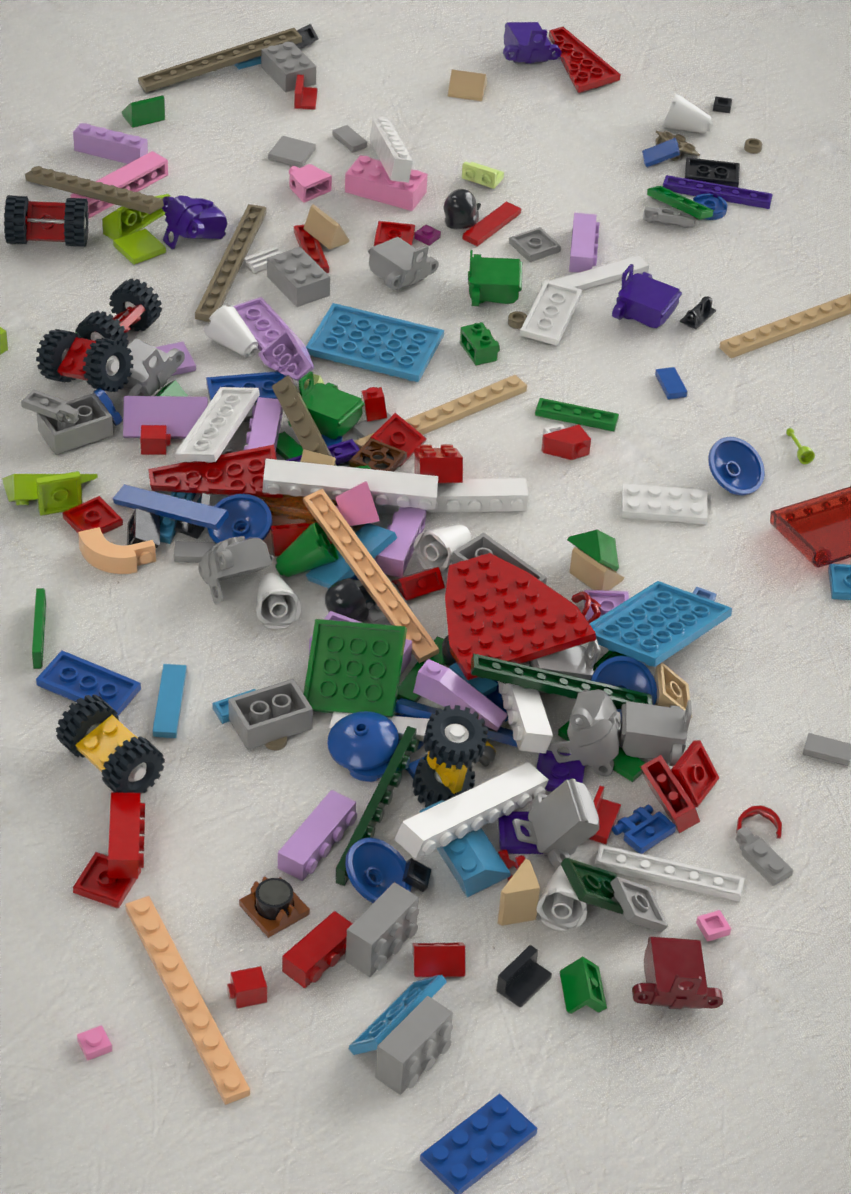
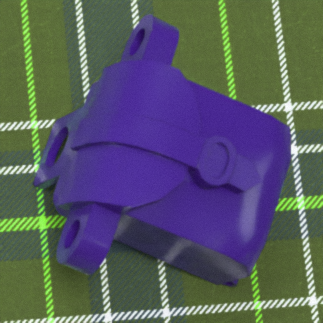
[503,22,561,64]
[162,195,228,249]
[612,264,682,328]

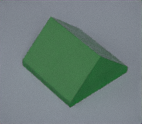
[121,95,165,128]
[567,529,619,571]

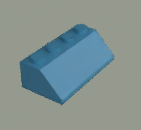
[420,800,511,898]

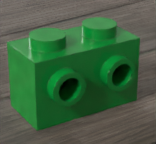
[459,322,500,366]

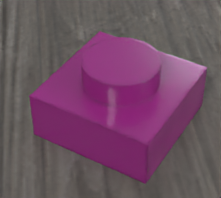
[414,225,441,246]

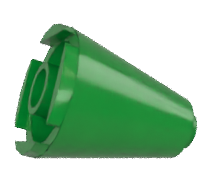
[275,522,339,577]

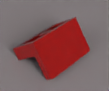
[294,74,318,110]
[391,567,445,601]
[589,786,621,844]
[412,942,466,977]

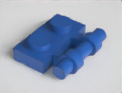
[612,804,676,854]

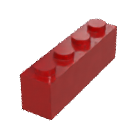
[108,792,145,879]

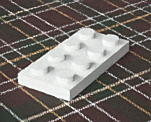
[520,280,582,345]
[622,483,708,525]

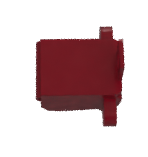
[632,937,723,1009]

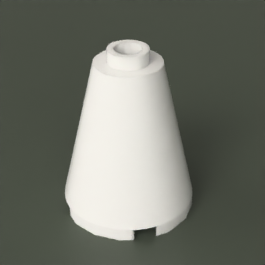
[662,94,713,134]
[204,304,258,357]
[414,524,471,572]
[256,573,301,629]
[537,865,588,931]

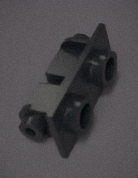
[680,296,716,329]

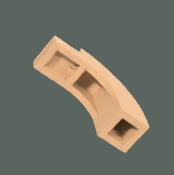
[78,527,156,574]

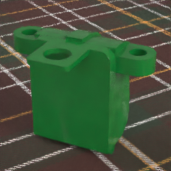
[468,250,523,306]
[288,371,365,439]

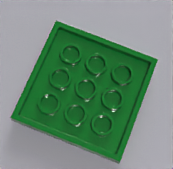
[303,619,407,718]

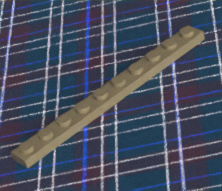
[138,28,302,93]
[25,166,164,214]
[195,204,266,322]
[271,375,365,533]

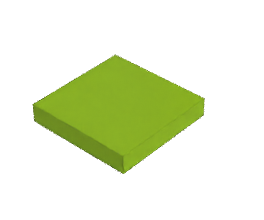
[113,228,166,265]
[36,471,82,516]

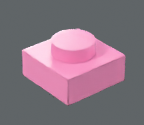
[696,910,731,942]
[77,1025,112,1061]

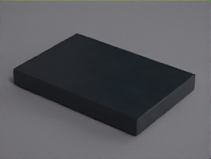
[684,157,740,188]

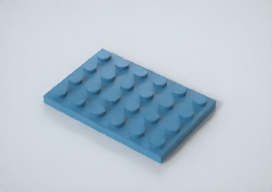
[306,303,444,382]
[590,581,732,667]

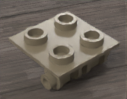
[655,131,700,161]

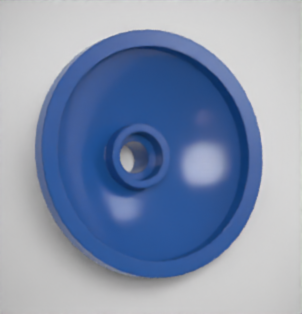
[708,437,765,495]
[207,494,272,544]
[591,656,657,724]
[327,711,399,771]
[345,838,412,903]

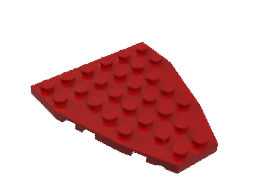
[445,553,596,680]

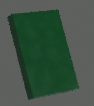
[560,858,624,914]

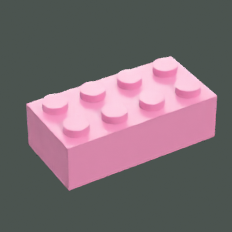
[345,155,428,211]

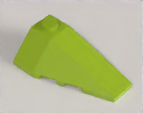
[102,194,170,240]
[2,474,98,506]

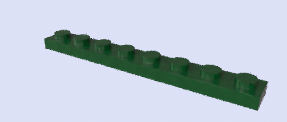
[471,653,653,709]
[336,726,419,886]

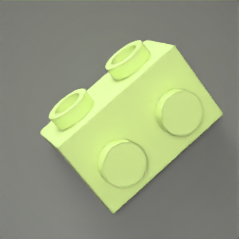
[462,162,504,189]

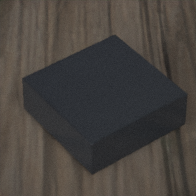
[713,96,732,113]
[402,858,432,892]

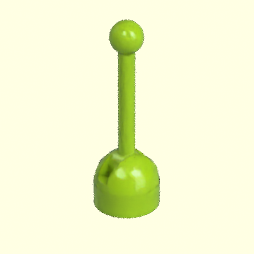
[786,428,815,464]

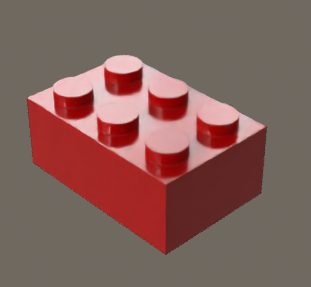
[414,444,463,483]

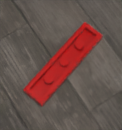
[462,201,521,246]
[294,224,329,273]

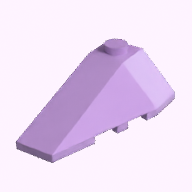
[258,328,314,382]
[413,659,508,731]

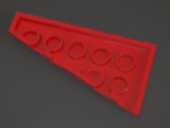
[549,27,621,93]
[148,444,283,498]

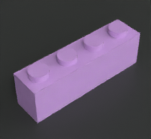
[73,123,148,164]
[569,213,600,272]
[244,397,283,451]
[374,507,426,578]
[278,790,357,881]

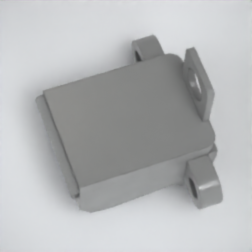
[368,237,439,290]
[123,338,185,396]
[198,536,274,604]
[529,639,600,693]
[550,689,622,777]
[621,700,692,766]
[512,779,599,869]

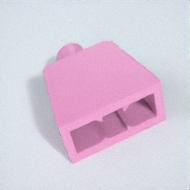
[289,164,332,203]
[335,481,380,526]

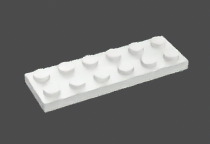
[175,387,260,463]

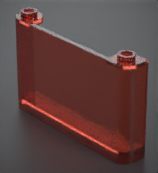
[770,486,851,568]

